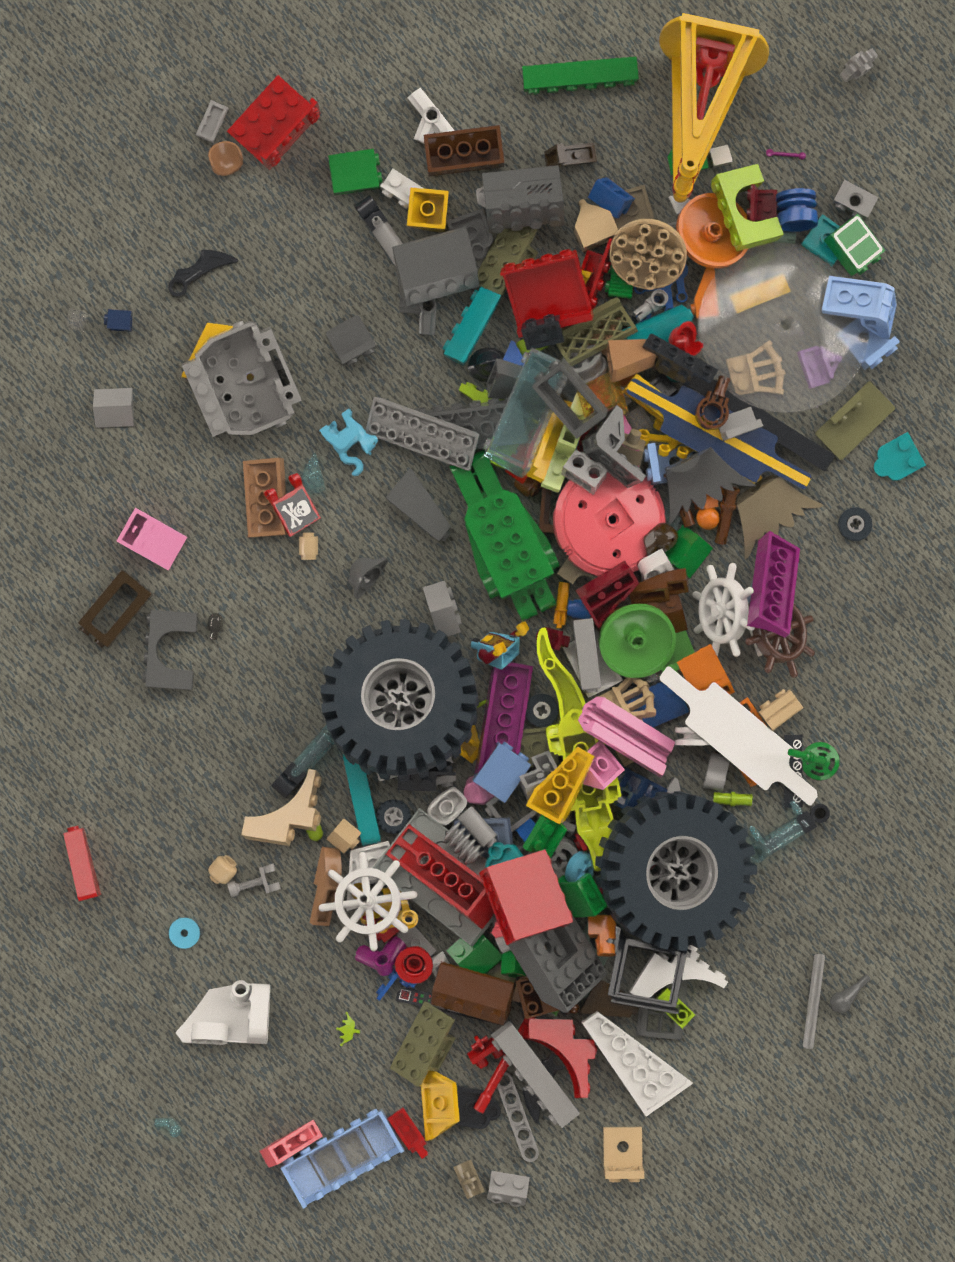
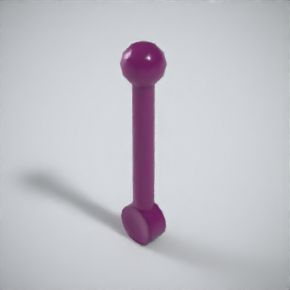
[766,149,806,160]

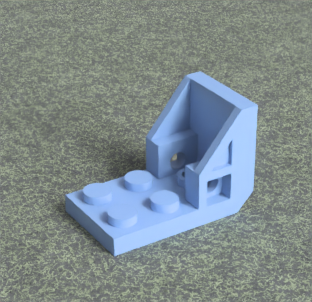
[822,276,897,339]

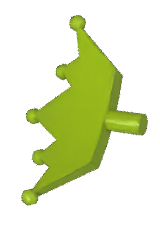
[336,1012,360,1046]

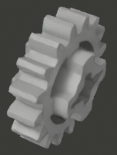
[840,48,878,82]

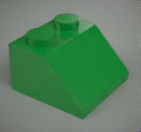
[446,933,502,974]

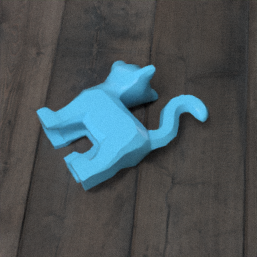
[319,409,378,476]

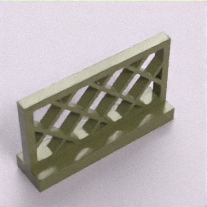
[555,297,638,367]

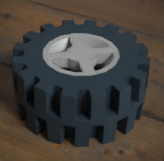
[377,799,411,834]

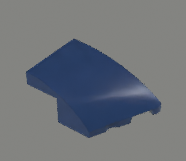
[612,766,668,809]

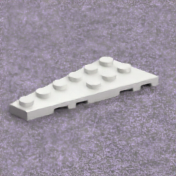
[581,1011,693,1116]

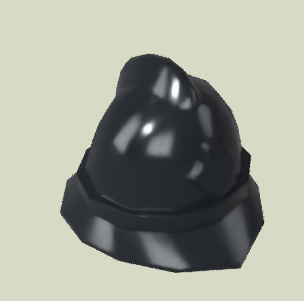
[467,347,505,382]

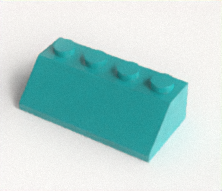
[442,287,501,366]

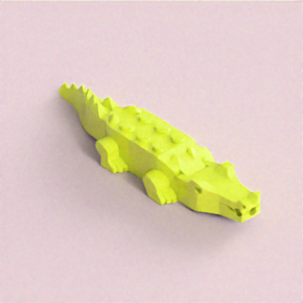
[537,627,621,871]

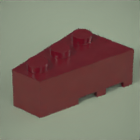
[575,561,639,628]

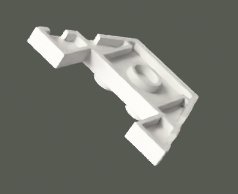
[346,841,390,911]

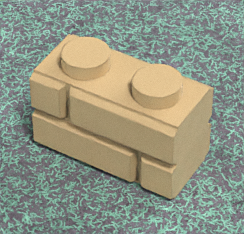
[758,689,803,731]

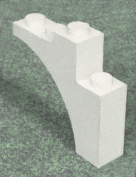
[629,945,728,998]

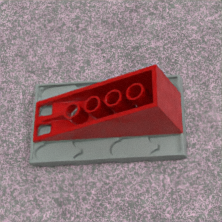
[373,808,495,947]

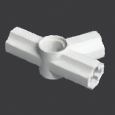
[408,88,454,144]

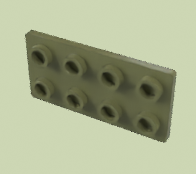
[478,226,538,296]
[815,381,895,460]
[390,1001,456,1087]

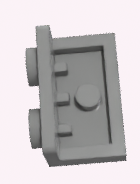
[487,1171,530,1207]

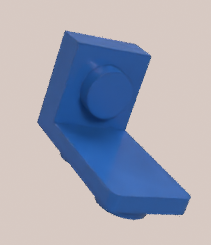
[376,968,417,1001]

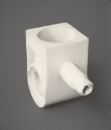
[638,548,674,580]

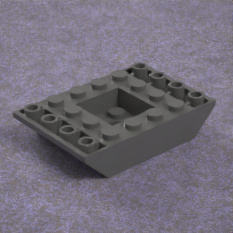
[502,915,608,1013]

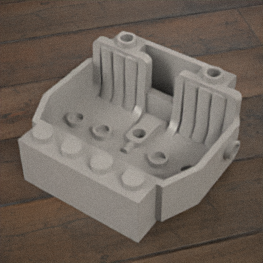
[182,320,302,437]

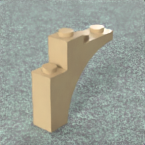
[241,769,322,846]

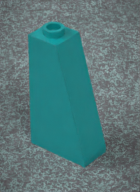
[621,304,694,342]

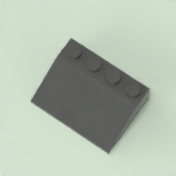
[392,227,479,306]

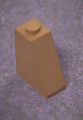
[606,339,659,382]

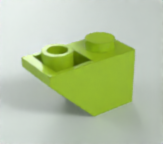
[655,987,695,1029]

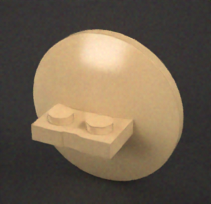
[610,219,687,290]

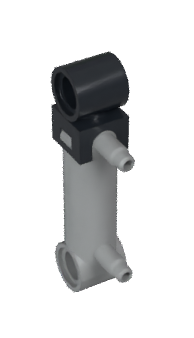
[354,195,403,265]

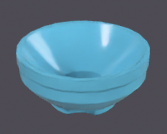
[565,851,594,882]

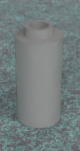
[458,806,497,848]

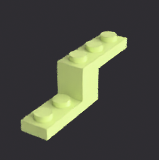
[541,392,592,493]

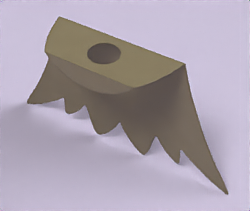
[737,475,824,559]

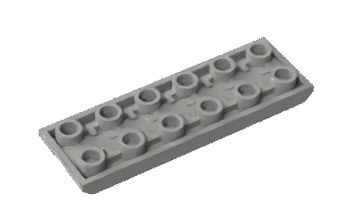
[365,397,480,471]

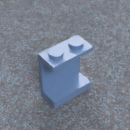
[472,741,531,803]

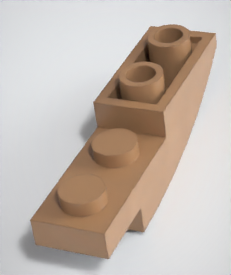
[309,847,342,926]

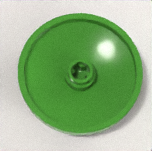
[599,604,676,678]

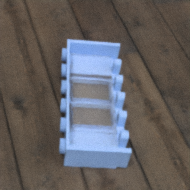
[281,1109,404,1209]

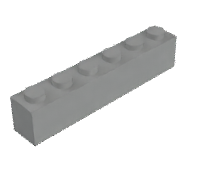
[491,1021,580,1128]

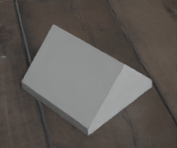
[93,388,134,428]

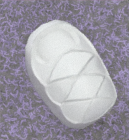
[427,787,467,826]

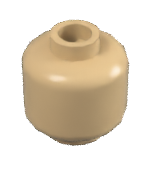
[208,855,237,884]

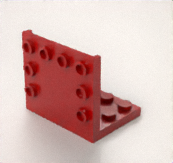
[227,75,321,170]

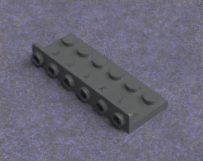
[414,395,528,457]

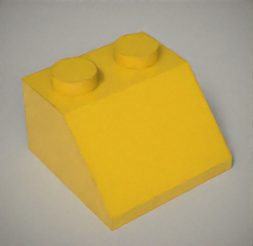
[407,187,449,232]

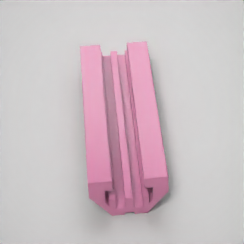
[578,697,675,778]

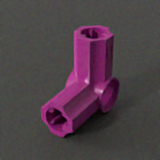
[355,936,406,976]

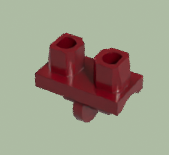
[536,627,570,650]

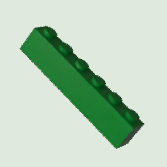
[522,56,639,95]

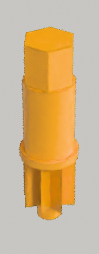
[553,582,570,629]

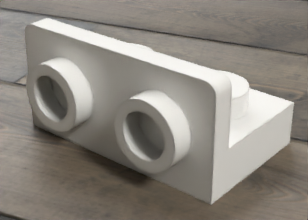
[380,169,424,209]

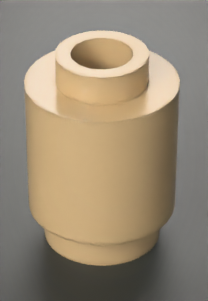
[299,532,318,560]

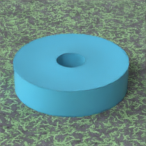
[169,917,200,949]

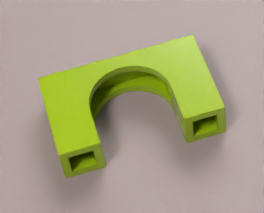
[711,164,784,252]

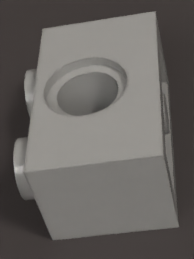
[832,180,878,220]

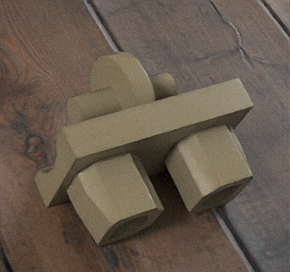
[453,1159,485,1199]

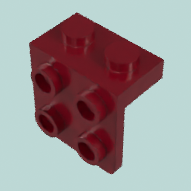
[747,184,778,222]

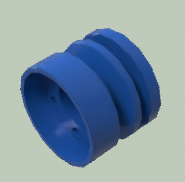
[776,188,818,232]

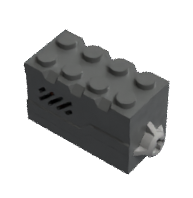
[476,165,565,234]

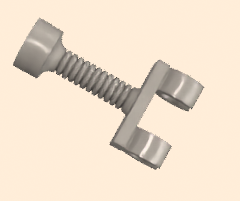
[227,863,281,898]

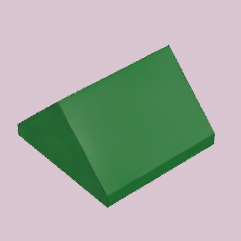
[665,525,713,578]

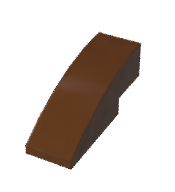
[629,568,689,604]

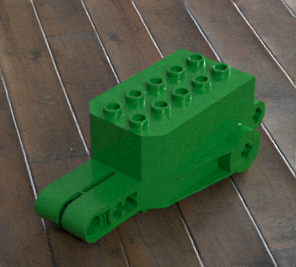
[449,449,560,622]

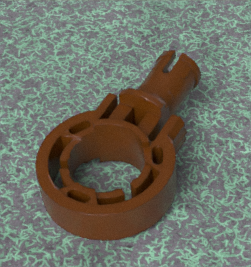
[695,375,730,430]

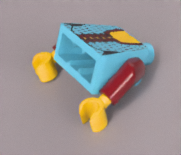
[471,621,529,669]

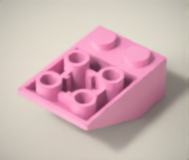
[117,508,187,570]

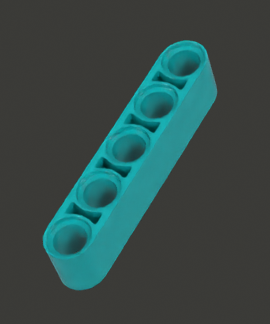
[342,754,381,846]

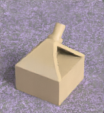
[574,199,618,253]

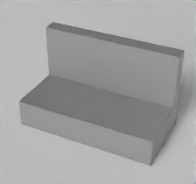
[715,407,763,441]

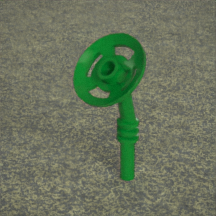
[787,742,839,780]

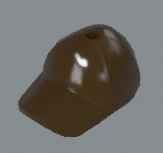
[643,523,678,556]

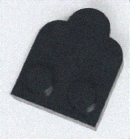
[455,1085,501,1129]

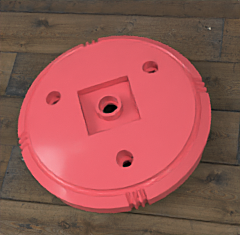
[553,472,666,577]

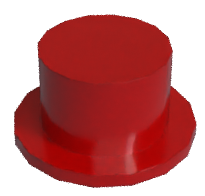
[395,946,433,984]

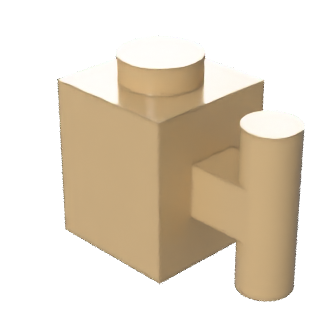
[326,818,361,854]

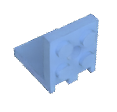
[836,318,900,370]
[643,443,693,485]

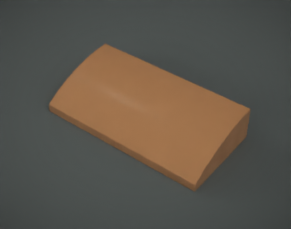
[243,458,288,538]

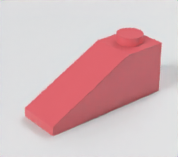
[260,1120,323,1168]

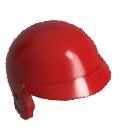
[668,321,703,356]

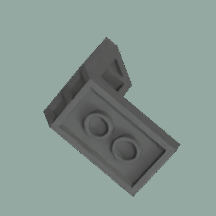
[582,405,646,488]

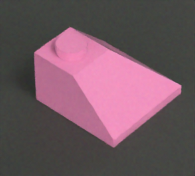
[583,740,625,790]

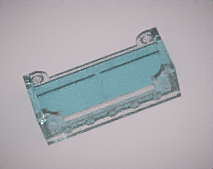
[483,348,574,478]

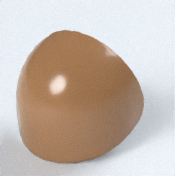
[208,141,243,176]

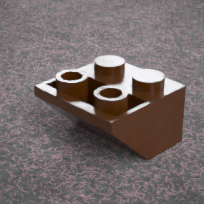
[516,978,559,1019]

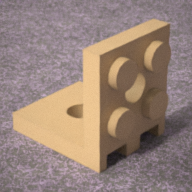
[603,1127,644,1182]

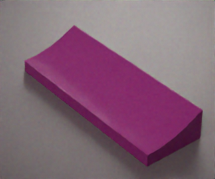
[747,531,800,638]
[475,662,533,774]

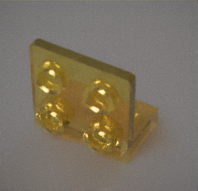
[577,372,629,418]

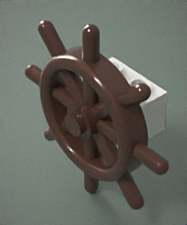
[745,603,815,678]

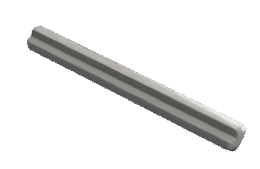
[803,954,825,1049]

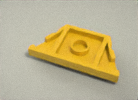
[421,1071,460,1141]

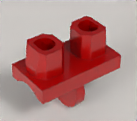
[467,1035,504,1069]

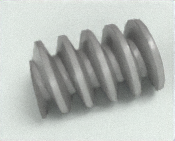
[444,822,485,865]

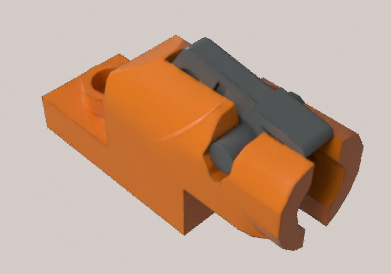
[588,912,621,957]

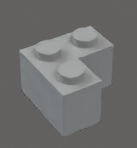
[423,581,462,636]
[519,750,557,800]

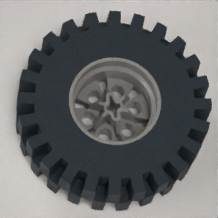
[321,619,479,781]
[595,791,757,951]

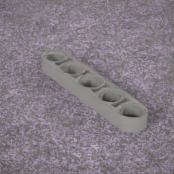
[497,1072,539,1162]

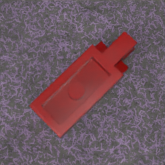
[387,1107,429,1159]

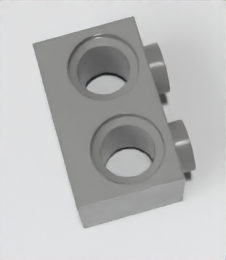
[561,450,608,495]

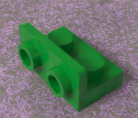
[523,815,567,858]

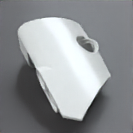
[176,980,270,1045]

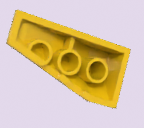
[526,747,595,824]

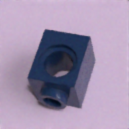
[104,309,133,332]

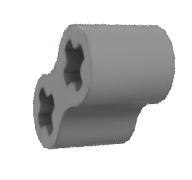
[703,752,730,792]

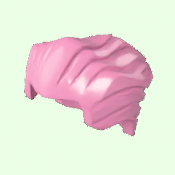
[464,776,495,805]

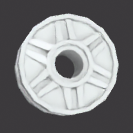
[675,726,710,746]

